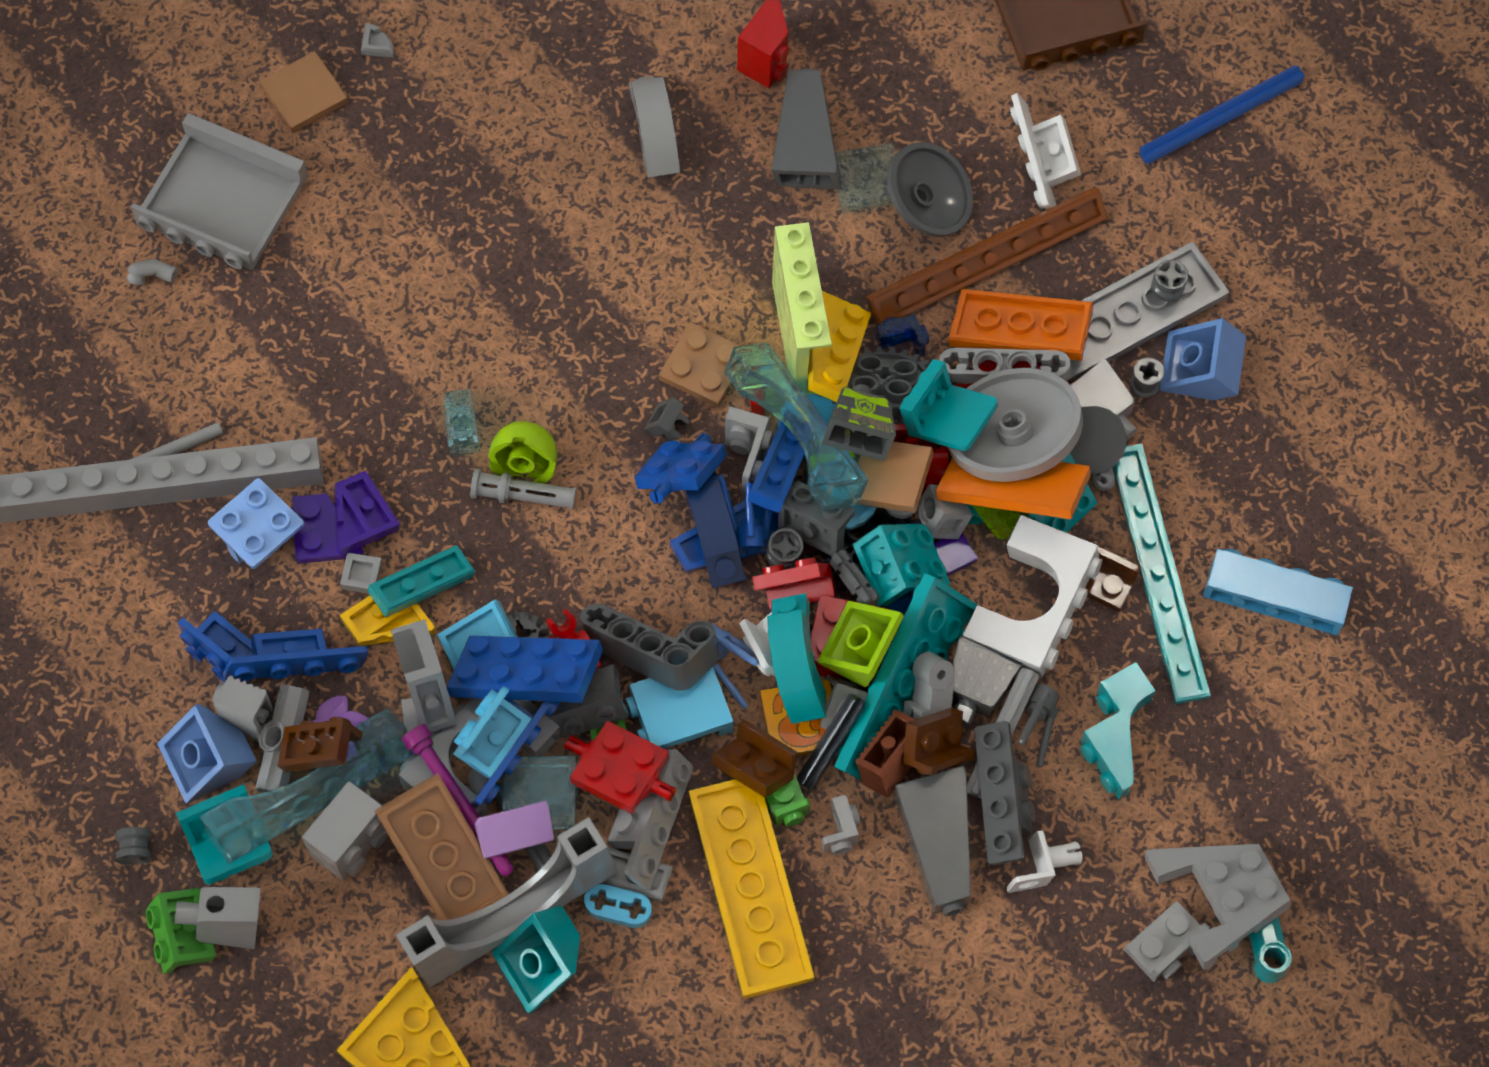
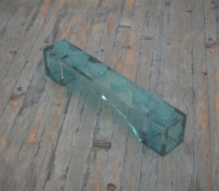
[724,342,869,511]
[200,708,415,864]

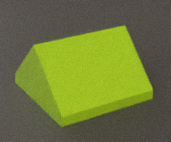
[817,600,904,688]

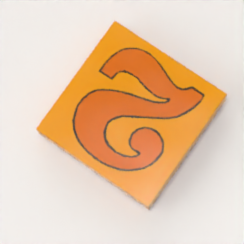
[760,680,843,756]

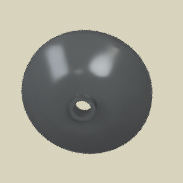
[887,142,973,237]

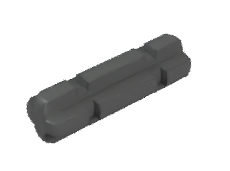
[830,550,880,606]

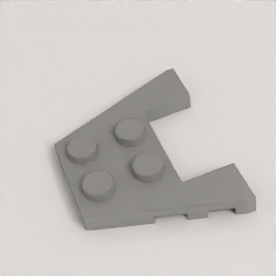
[1145,844,1290,970]

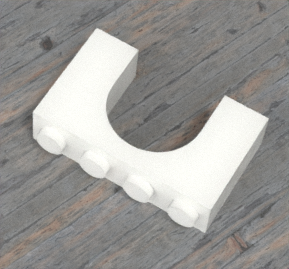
[963,515,1102,678]

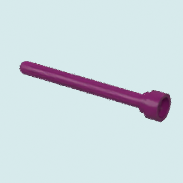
[401,723,513,876]

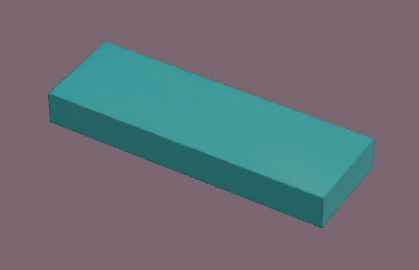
[367,545,475,618]

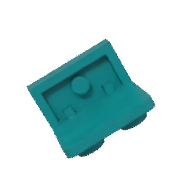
[900,359,998,451]
[176,784,273,884]

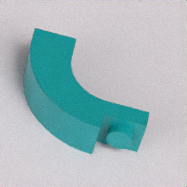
[767,593,826,724]

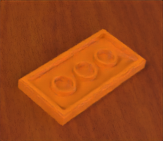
[948,289,1093,361]
[936,458,1091,519]

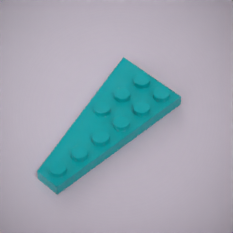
[834,573,979,780]

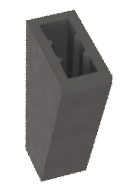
[771,68,841,190]
[894,766,971,917]

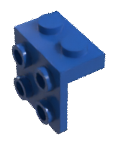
[177,611,253,683]

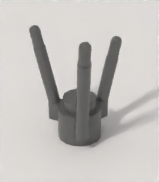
[1019,683,1059,768]

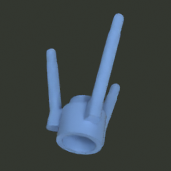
[712,624,759,709]

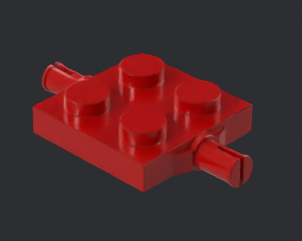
[564,721,676,815]

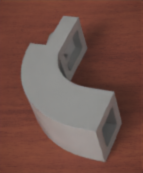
[629,76,680,177]

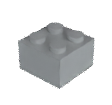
[302,781,388,882]

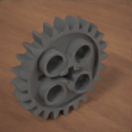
[832,347,930,424]

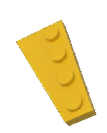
[808,291,871,402]

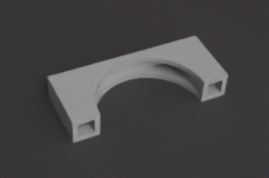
[396,817,618,988]

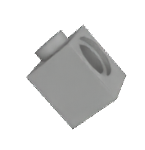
[916,484,973,539]

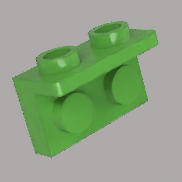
[146,888,216,974]

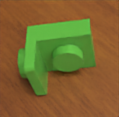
[765,774,810,827]

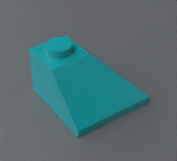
[492,905,580,1014]

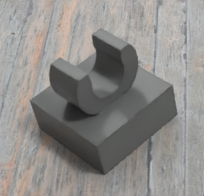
[643,397,690,440]

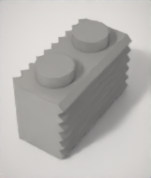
[212,675,274,742]

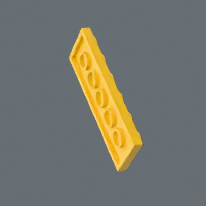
[689,779,815,999]

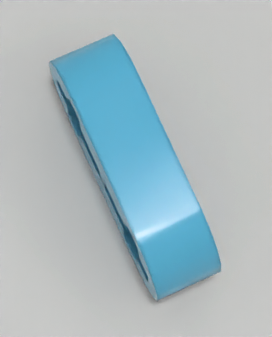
[584,884,652,928]

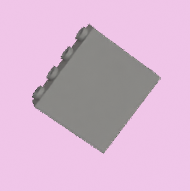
[131,113,308,270]

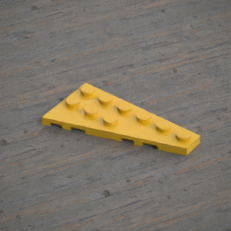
[337,967,470,1067]

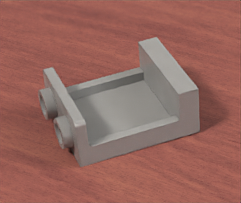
[391,619,457,732]

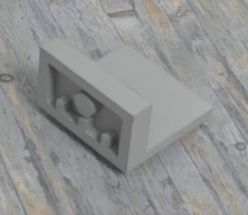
[725,406,773,502]

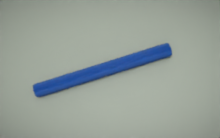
[1139,65,1305,164]

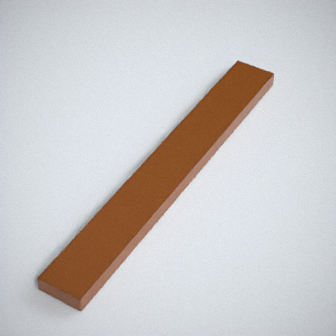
[866,187,1108,329]

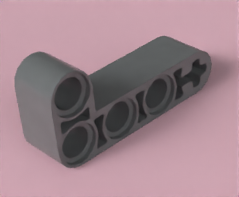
[580,604,720,691]

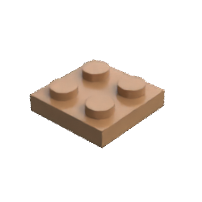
[658,322,749,407]

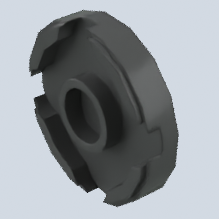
[1070,406,1127,474]

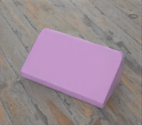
[474,801,554,859]

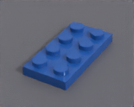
[447,636,603,703]

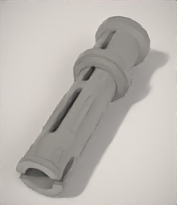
[470,468,576,509]

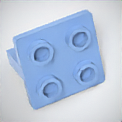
[207,478,304,569]

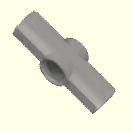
[255,685,310,797]

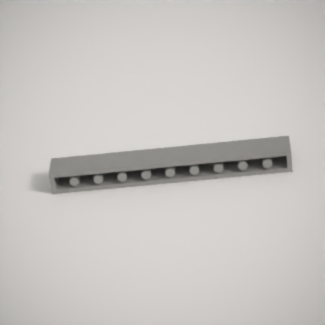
[0,437,324,523]

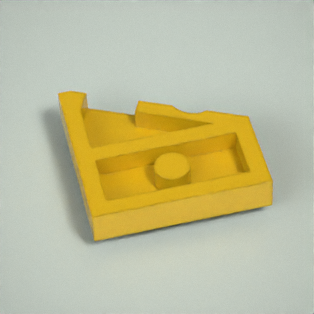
[339,596,437,646]

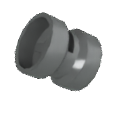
[765,528,803,570]

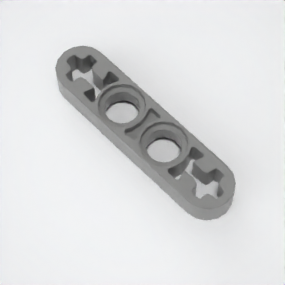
[939,348,1071,383]

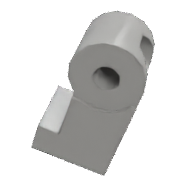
[903,652,954,719]

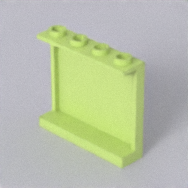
[772,222,832,399]

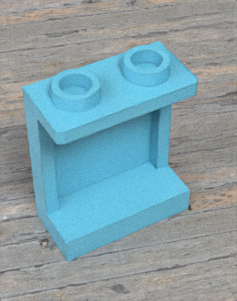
[625,666,733,749]

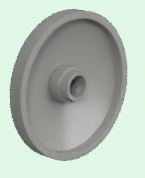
[948,368,1083,482]

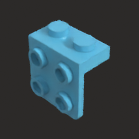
[453,686,531,779]

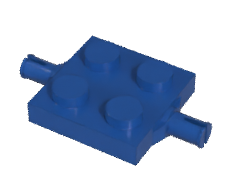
[635,433,727,504]

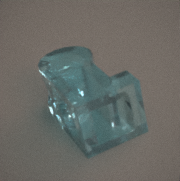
[444,389,481,456]

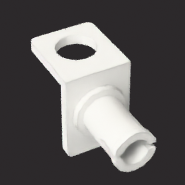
[1006,830,1082,893]

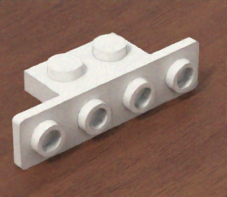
[1010,93,1081,210]

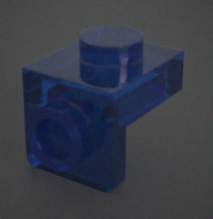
[875,314,929,357]

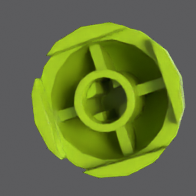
[488,421,558,483]

